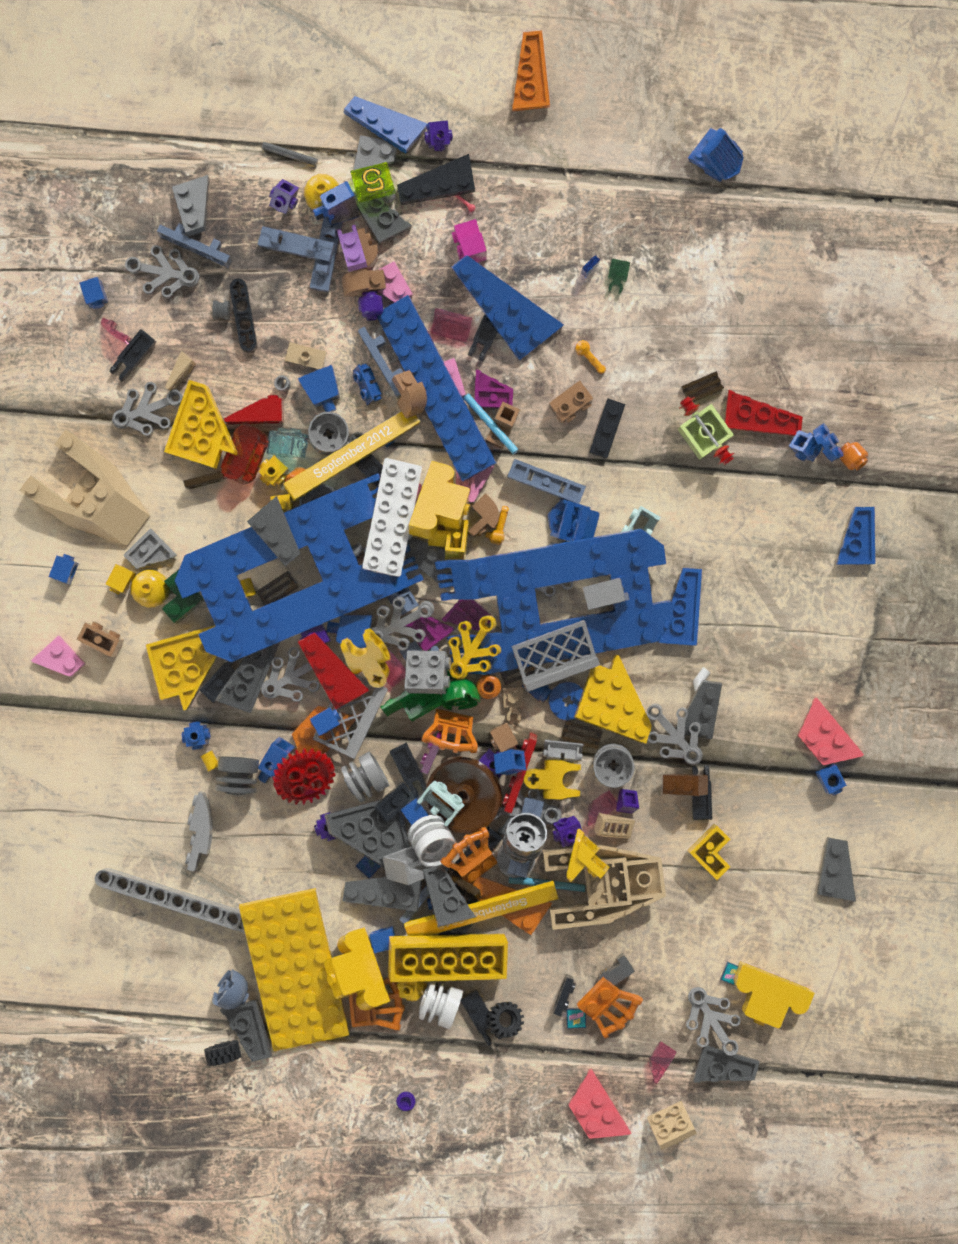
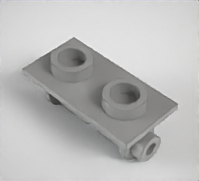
[543,740,583,763]

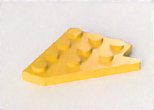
[164,380,238,469]
[145,625,217,711]
[574,655,652,744]

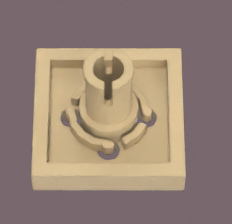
[647,1101,697,1150]

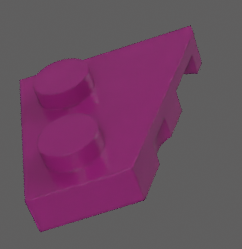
[441,600,495,631]
[406,617,454,651]

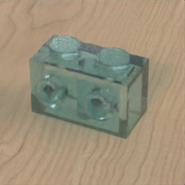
[266,428,309,458]

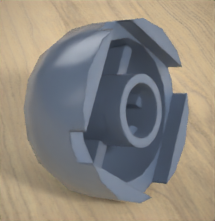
[212,969,249,1010]

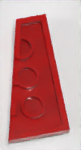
[724,390,803,436]
[298,632,369,709]
[502,733,537,814]

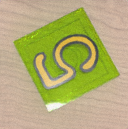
[350,162,396,203]

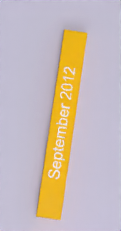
[283,411,420,501]
[404,881,559,936]

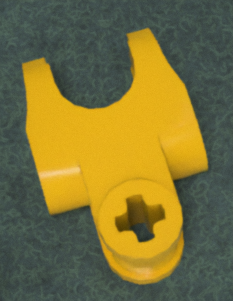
[340,628,390,688]
[523,760,581,799]

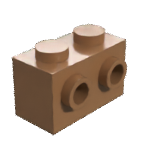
[548,380,594,424]
[76,621,124,657]
[490,722,518,752]

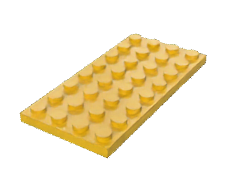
[239,888,349,1051]

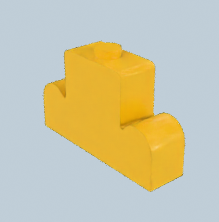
[409,461,470,539]
[324,927,390,1011]
[734,961,815,1028]

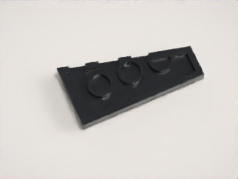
[397,154,475,205]

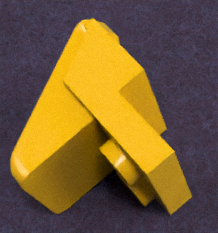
[567,829,610,882]

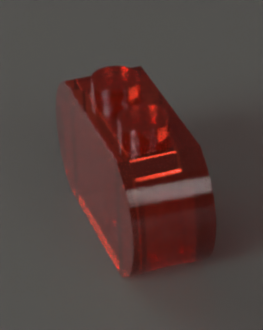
[221,424,269,485]

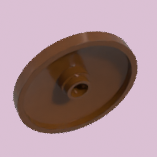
[426,757,502,834]

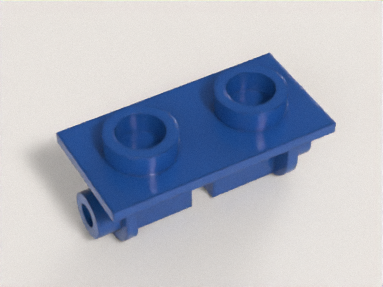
[353,363,382,405]

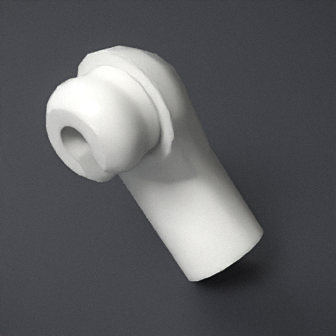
[693,667,710,692]

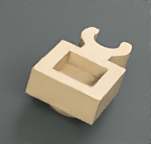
[503,688,523,721]

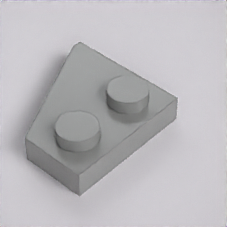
[353,135,397,174]
[123,528,177,569]

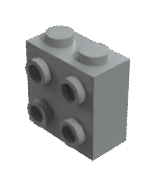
[405,651,451,694]

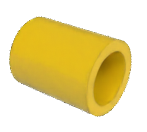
[240,578,256,597]
[200,750,218,772]

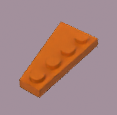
[512,30,550,112]
[472,876,552,935]

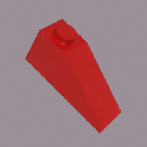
[224,395,284,425]

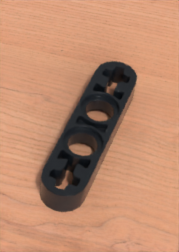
[230,278,258,353]

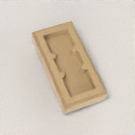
[285,342,327,370]

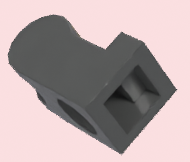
[599,953,635,986]

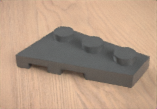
[817,837,856,902]

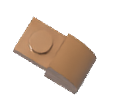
[354,228,379,271]
[341,269,386,297]
[392,370,427,419]
[486,402,520,449]
[469,493,499,537]

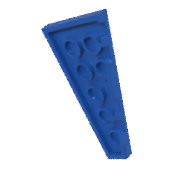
[451,255,564,360]

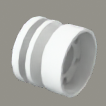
[408,815,456,867]
[418,981,463,1030]

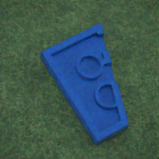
[836,507,876,565]

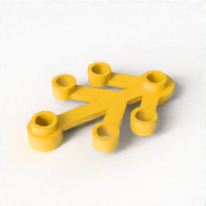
[448,616,501,680]

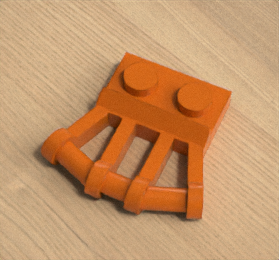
[422,709,478,753]
[440,827,497,884]
[349,976,405,1030]
[577,977,643,1038]

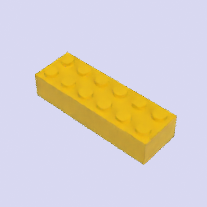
[388,934,508,982]

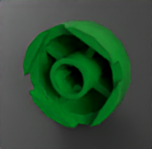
[442,678,481,710]

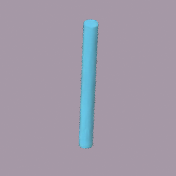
[463,394,519,455]
[508,877,586,892]

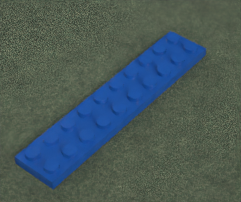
[378,295,497,482]

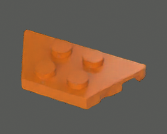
[292,706,358,754]

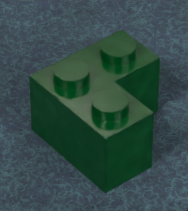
[162,569,205,624]

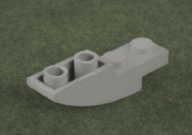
[185,791,213,871]

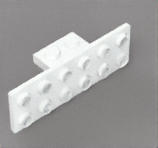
[362,458,422,577]

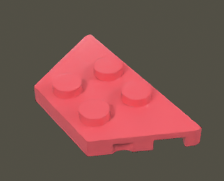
[797,698,864,765]
[568,1068,631,1139]

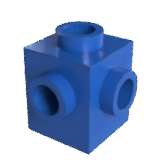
[789,430,822,462]
[181,722,211,750]

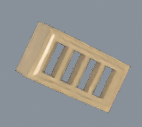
[165,351,196,391]
[594,813,635,839]

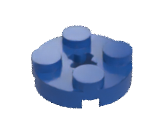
[813,423,844,462]
[548,682,583,720]

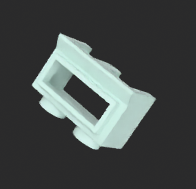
[621,506,661,535]
[417,781,464,827]

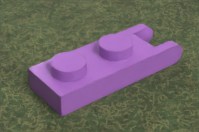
[337,225,367,272]

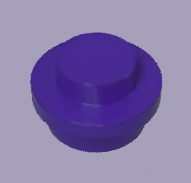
[396,1091,416,1111]

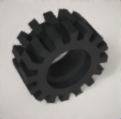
[486,1002,524,1038]
[204,1040,242,1066]

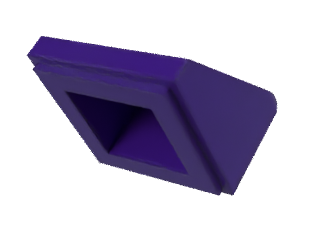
[616,789,640,814]

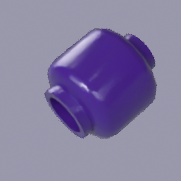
[358,291,384,321]

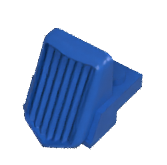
[688,128,744,182]
[547,499,600,542]

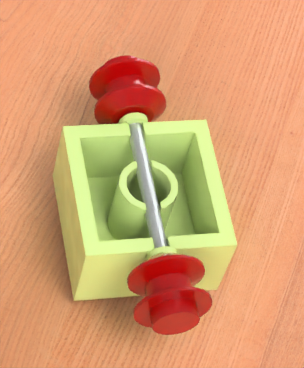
[677,396,735,466]

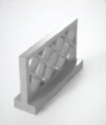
[511,620,600,692]
[313,674,388,759]

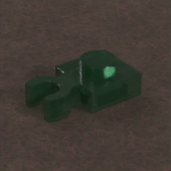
[608,258,630,294]

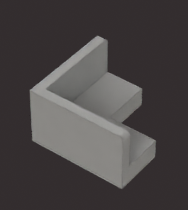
[583,578,629,610]
[383,846,429,885]

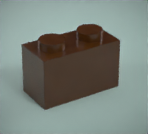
[663,774,708,796]

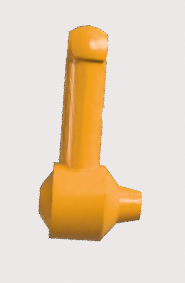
[575,340,606,374]
[485,506,509,545]

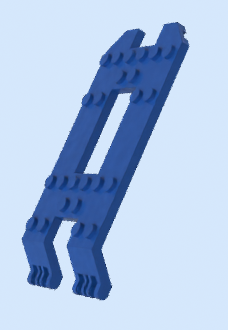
[175,473,424,662]
[435,529,674,674]

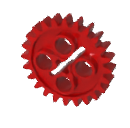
[272,748,336,805]

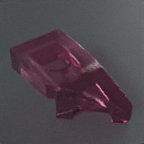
[100,318,132,345]
[585,790,617,827]
[648,1041,677,1084]

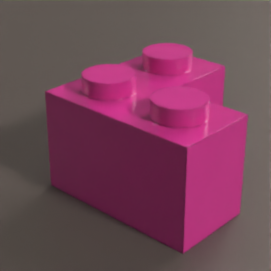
[451,219,487,263]

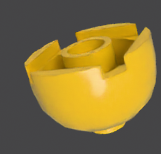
[304,174,339,211]
[130,570,170,608]

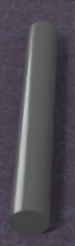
[262,142,318,166]

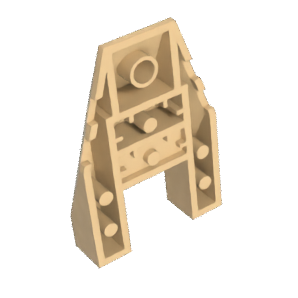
[19,429,150,546]
[542,845,666,930]

